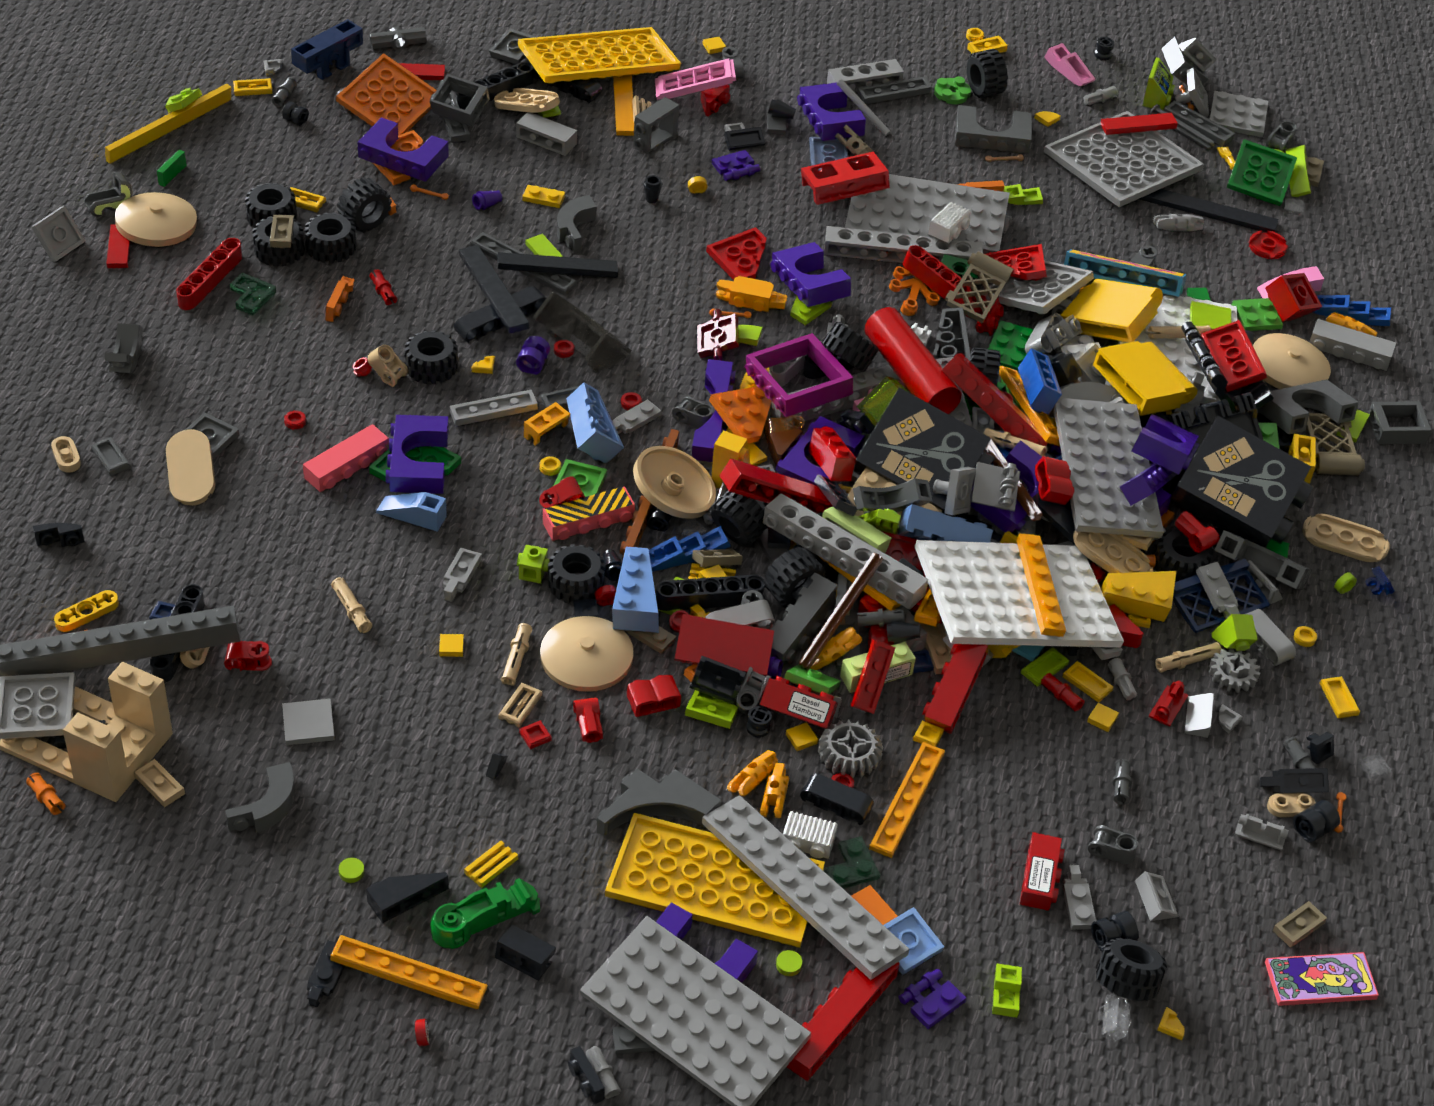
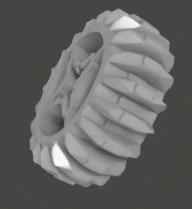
[818,719,883,778]

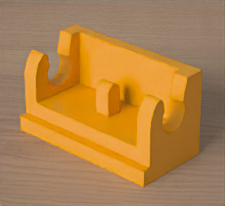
[524,402,570,446]

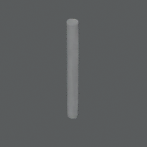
[837,79,891,136]

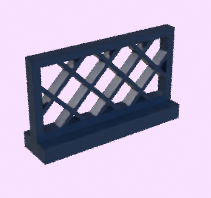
[1173,558,1271,633]

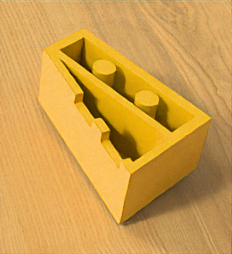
[711,430,751,488]
[1101,571,1176,622]

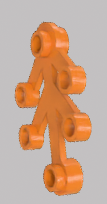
[889,266,940,316]

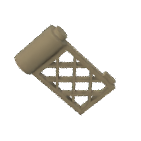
[945,251,1014,323]
[1306,413,1365,476]

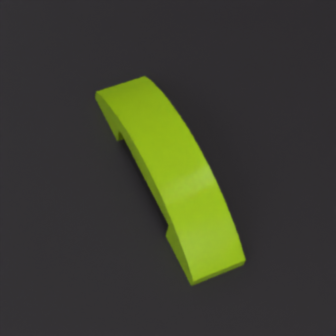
[1286,145,1311,197]

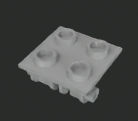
[971,462,1020,511]

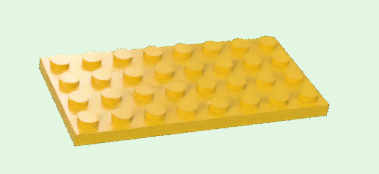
[518,27,681,83]
[605,813,825,948]

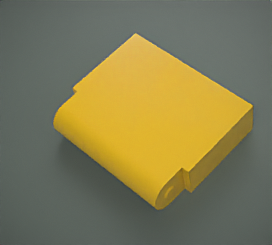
[1061,279,1163,342]
[1093,341,1198,416]

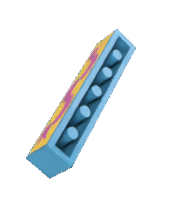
[1064,249,1187,297]

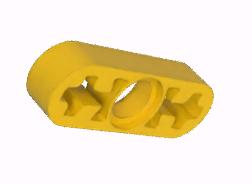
[54,590,119,632]

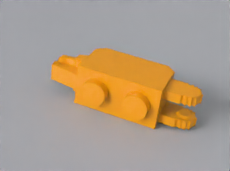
[716,276,787,312]

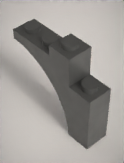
[596,768,721,836]

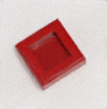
[519,720,552,749]

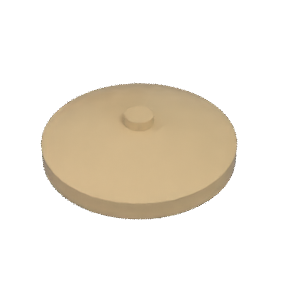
[115,192,197,247]
[1253,333,1331,389]
[633,446,716,519]
[540,616,633,692]

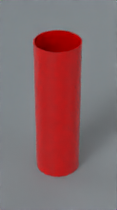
[864,307,962,414]

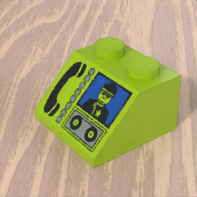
[1142,57,1175,110]

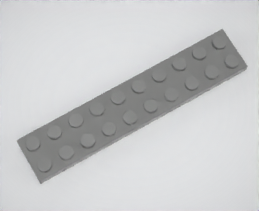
[702,795,909,980]

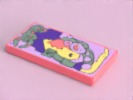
[1265,952,1379,1006]

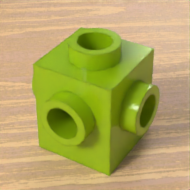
[517,545,549,583]

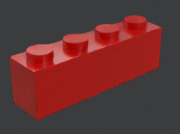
[922,644,988,734]

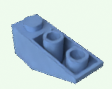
[376,492,446,532]

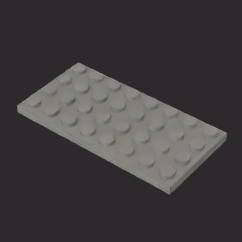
[845,169,1009,253]
[1053,398,1164,538]
[580,916,811,1106]

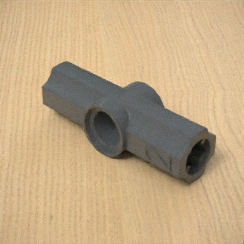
[369,27,427,50]

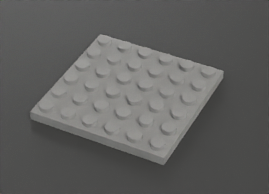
[1044,111,1204,207]

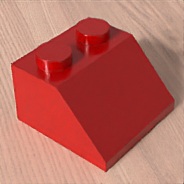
[1265,273,1322,322]

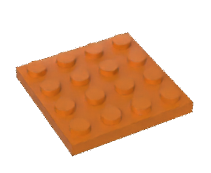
[336,53,437,135]

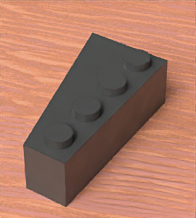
[933,307,970,360]
[770,572,837,667]

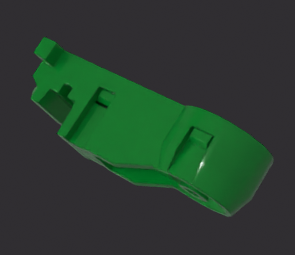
[430,878,540,949]

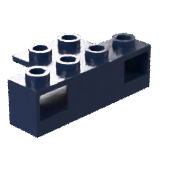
[291,19,363,80]

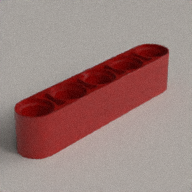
[176,238,242,310]
[903,245,987,318]

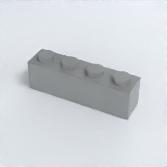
[1309,319,1396,371]

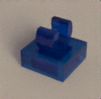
[1365,566,1395,595]

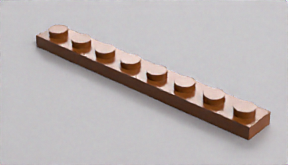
[620,429,679,558]

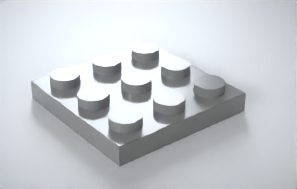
[1209,91,1268,137]
[0,672,76,739]

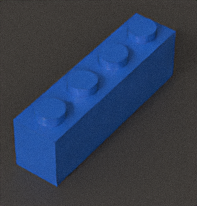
[1018,348,1062,415]

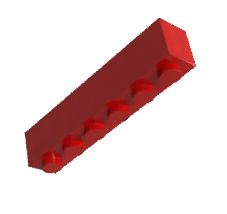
[942,353,1050,447]
[719,458,833,514]
[787,962,900,1082]

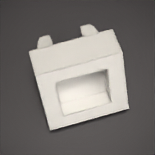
[911,323,931,346]

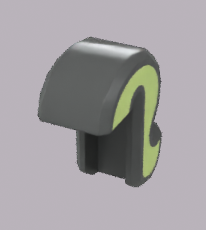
[84,172,133,216]

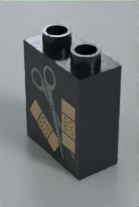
[854,387,995,516]
[1171,416,1314,547]

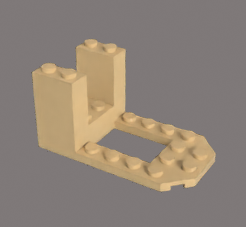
[0,662,173,802]

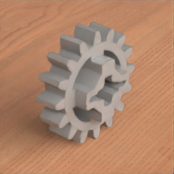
[1209,649,1260,693]

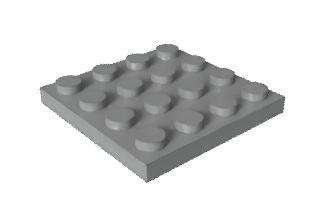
[984,260,1094,314]

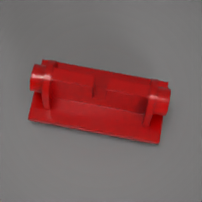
[975,298,1004,336]
[1149,681,1188,727]

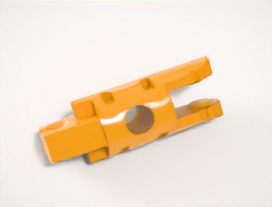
[1326,312,1378,337]
[810,627,862,670]
[727,750,778,797]
[760,763,789,818]

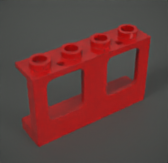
[801,151,890,205]

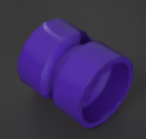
[516,336,550,375]

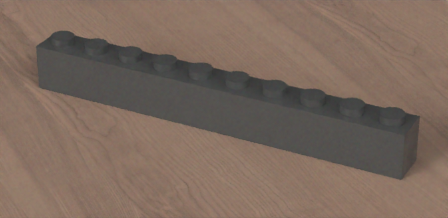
[0,606,241,676]

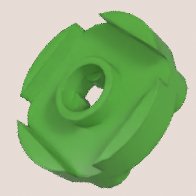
[934,76,971,104]

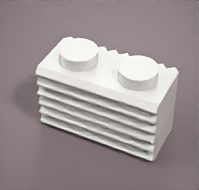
[928,202,971,244]
[783,811,838,859]

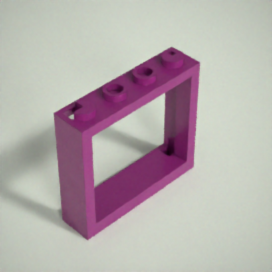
[744,333,853,417]

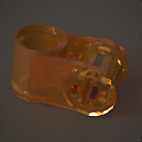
[763,415,805,443]

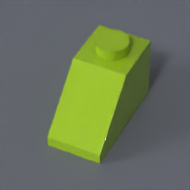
[1211,614,1258,651]

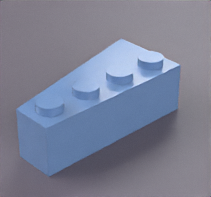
[566,382,624,463]
[897,504,993,543]
[612,547,659,633]

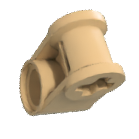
[368,345,408,387]

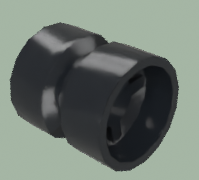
[1293,800,1340,843]
[1091,911,1139,952]

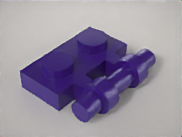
[712,150,760,181]
[899,969,966,1029]

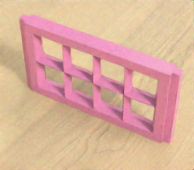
[655,59,736,100]

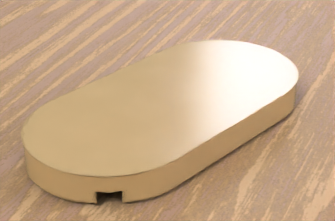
[494,88,560,113]
[166,429,215,505]
[1302,514,1390,562]
[1073,531,1153,573]

